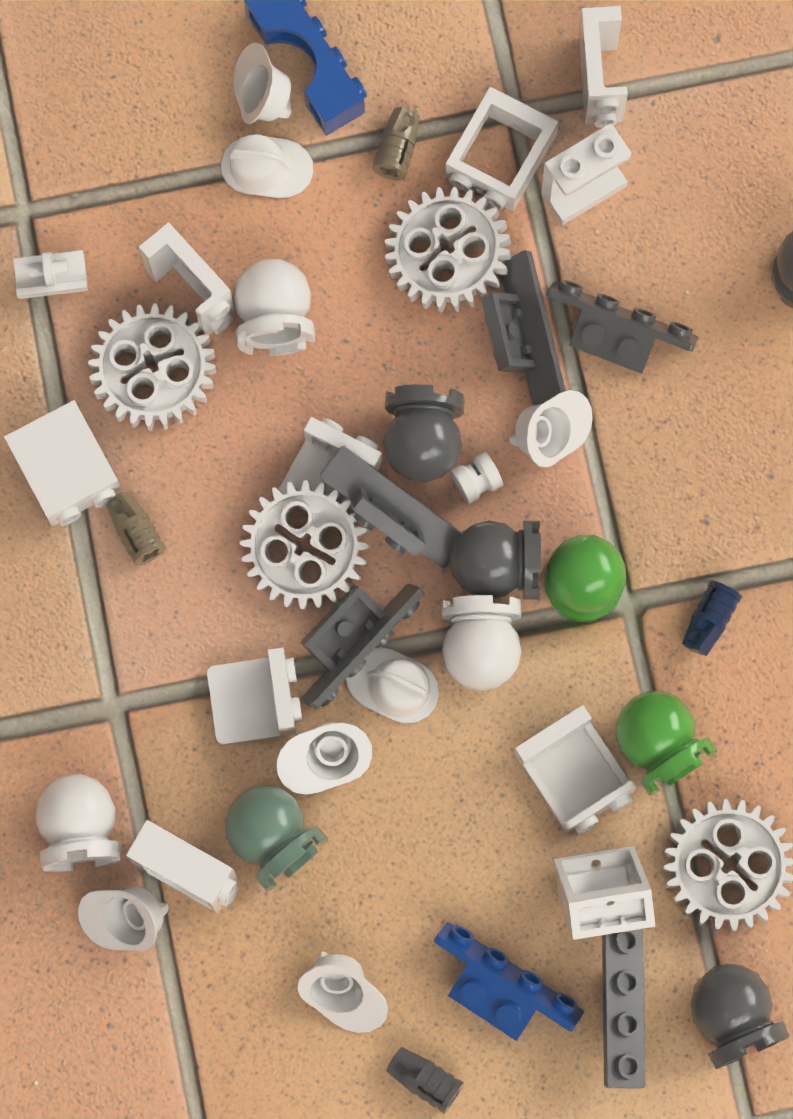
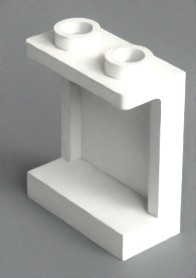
[578,6,628,128]
[541,123,631,225]
[139,222,235,336]
[4,400,121,526]
[514,705,636,835]

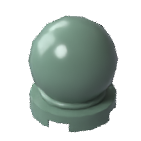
[225,785,328,891]

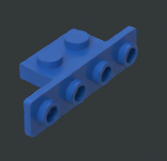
[434,922,584,1041]

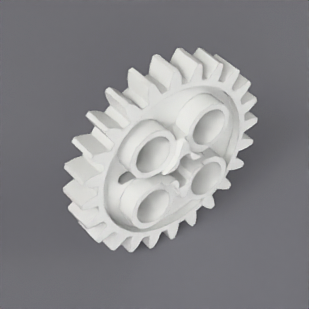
[385,187,511,312]
[88,303,217,431]
[240,480,370,609]
[663,799,793,933]

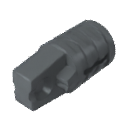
[386,1047,464,1114]

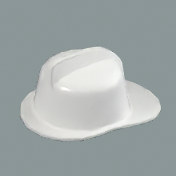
[233,42,292,125]
[221,134,313,198]
[509,390,593,468]
[346,647,439,724]
[276,722,372,795]
[78,886,169,951]
[297,951,388,1033]

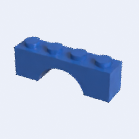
[244,0,367,136]

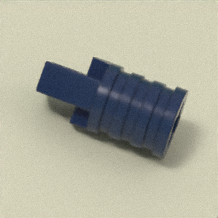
[682,580,742,656]

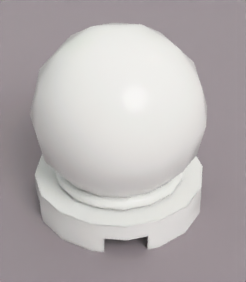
[233,258,316,356]
[442,595,522,691]
[35,774,121,872]

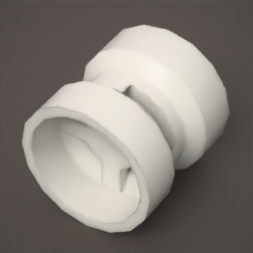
[450,452,503,505]

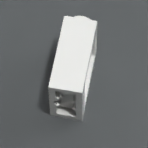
[445,87,558,212]
[126,820,239,913]
[554,846,655,940]

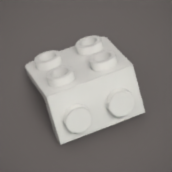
[279,417,382,514]
[207,647,303,745]

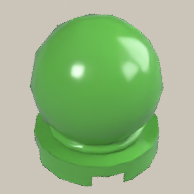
[545,535,626,622]
[616,691,717,796]

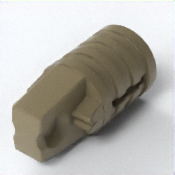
[372,106,420,180]
[106,491,166,565]

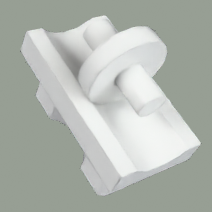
[13,250,88,299]

